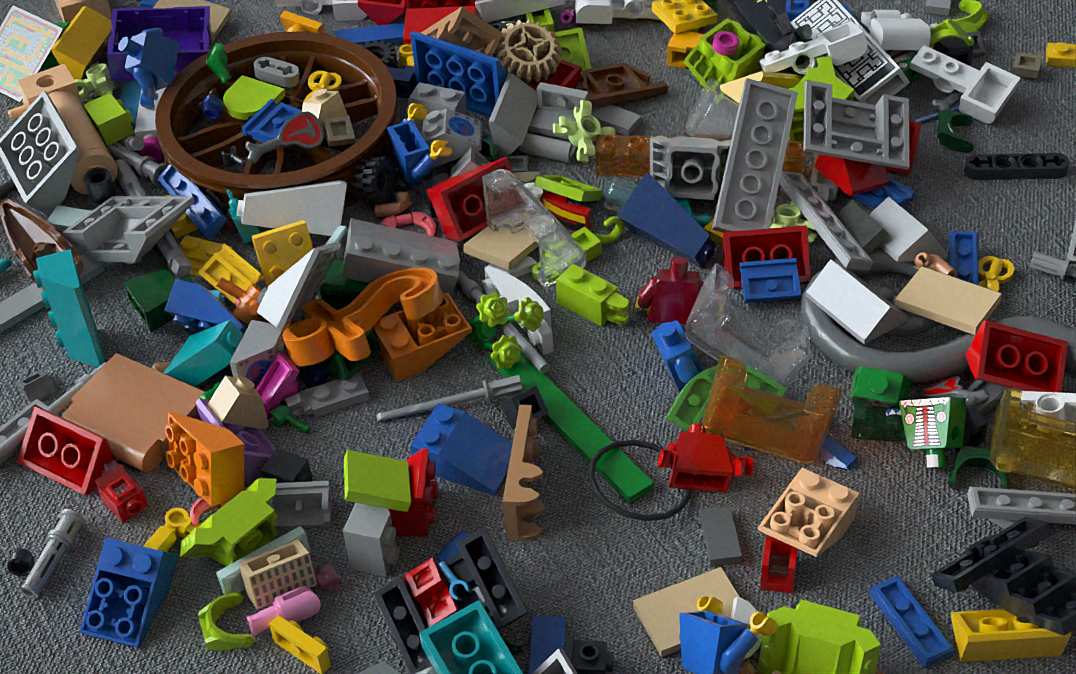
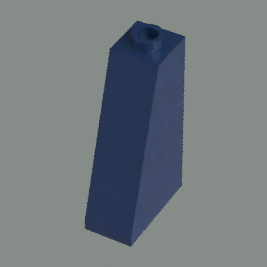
[617,172,716,268]

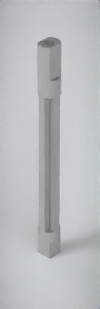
[115,159,192,277]

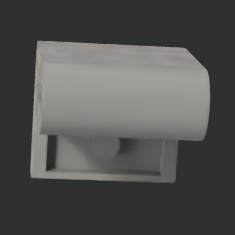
[520,82,589,163]

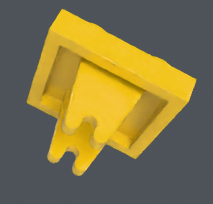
[652,0,718,33]
[251,220,313,289]

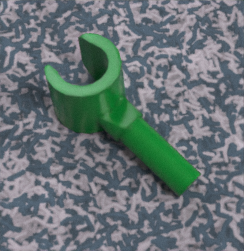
[270,405,310,433]

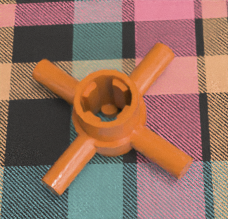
[216,277,295,329]

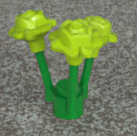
[467,292,544,369]

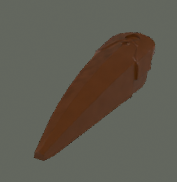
[0,199,84,291]

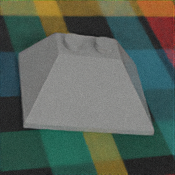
[803,80,909,170]
[62,196,195,265]
[257,242,341,330]

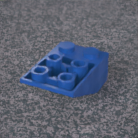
[164,279,248,334]
[79,537,179,648]

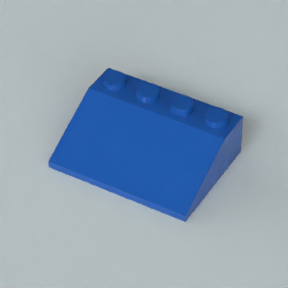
[410,31,508,118]

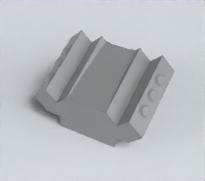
[650,135,731,200]

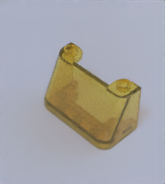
[990,387,1076,490]

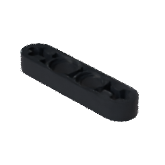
[964,153,1070,180]

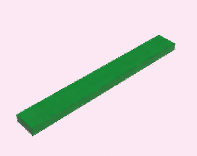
[488,352,654,504]

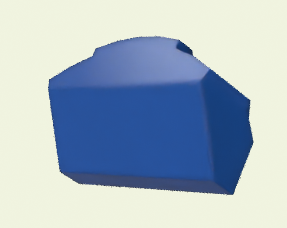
[816,435,858,469]
[436,530,471,563]

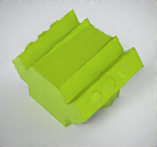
[684,18,766,106]
[788,56,854,153]
[180,478,277,567]
[757,599,881,674]

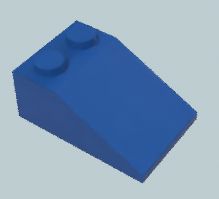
[410,403,513,496]

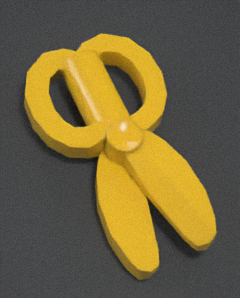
[302,71,342,107]
[978,256,1014,292]

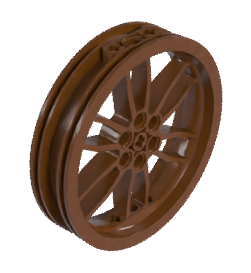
[155,32,400,227]

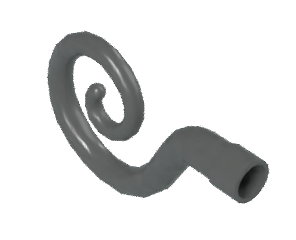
[801,249,1076,385]

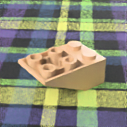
[758,468,859,557]

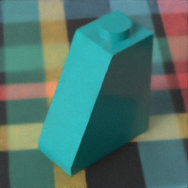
[163,320,244,387]

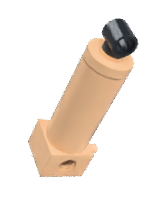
[8,64,118,204]

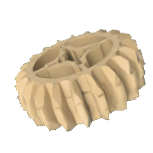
[494,19,562,84]

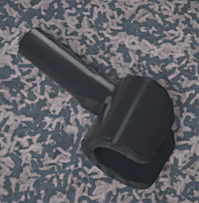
[221,146,246,167]

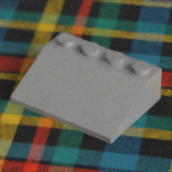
[0,91,81,216]
[342,218,460,297]

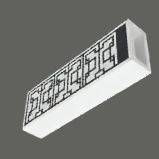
[791,0,910,105]

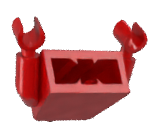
[657,423,754,493]

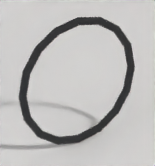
[588,440,691,521]

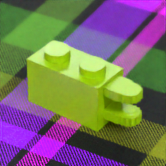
[83,92,134,146]
[556,264,630,327]

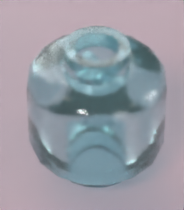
[601,176,638,213]

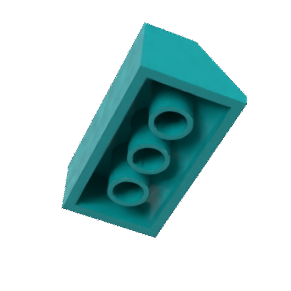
[33,249,106,368]
[419,600,523,674]

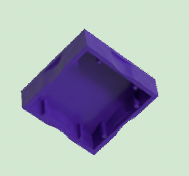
[107,6,212,81]

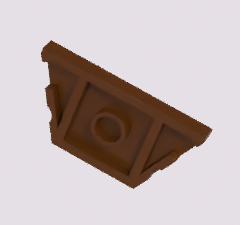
[581,63,669,108]

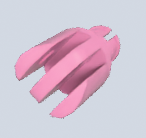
[246,586,321,636]

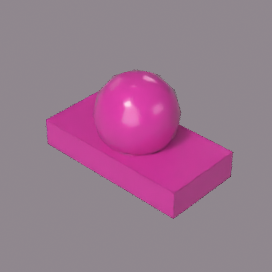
[255,352,300,417]

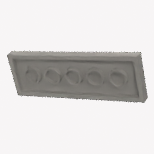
[712,78,798,232]

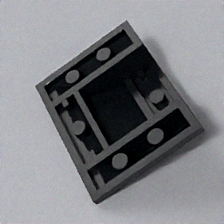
[373,527,529,674]

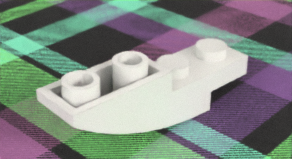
[483,266,553,355]

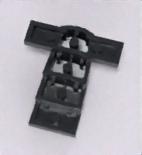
[728,0,803,75]
[931,517,1076,636]

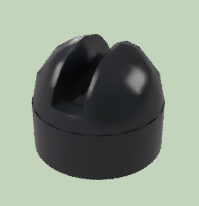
[7,548,35,576]

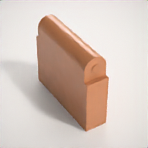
[62,353,205,473]

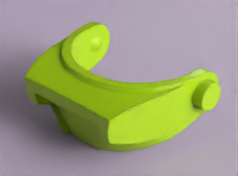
[953,0,989,33]
[929,18,974,49]
[198,592,254,651]

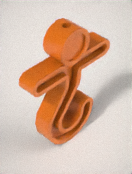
[282,267,444,366]

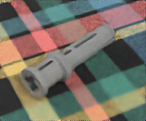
[107,142,168,186]
[19,509,86,599]

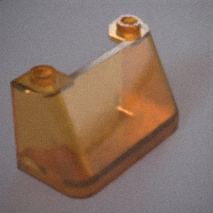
[702,355,842,464]

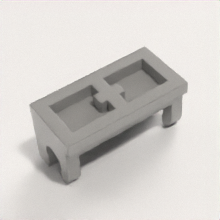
[268,481,333,529]

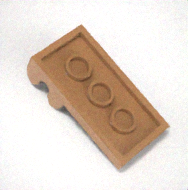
[411,7,503,56]
[503,405,545,541]

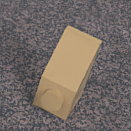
[302,89,348,138]
[208,376,269,430]

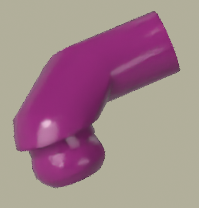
[561,8,586,27]

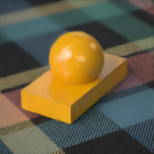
[280,11,326,34]

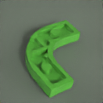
[665,364,787,432]

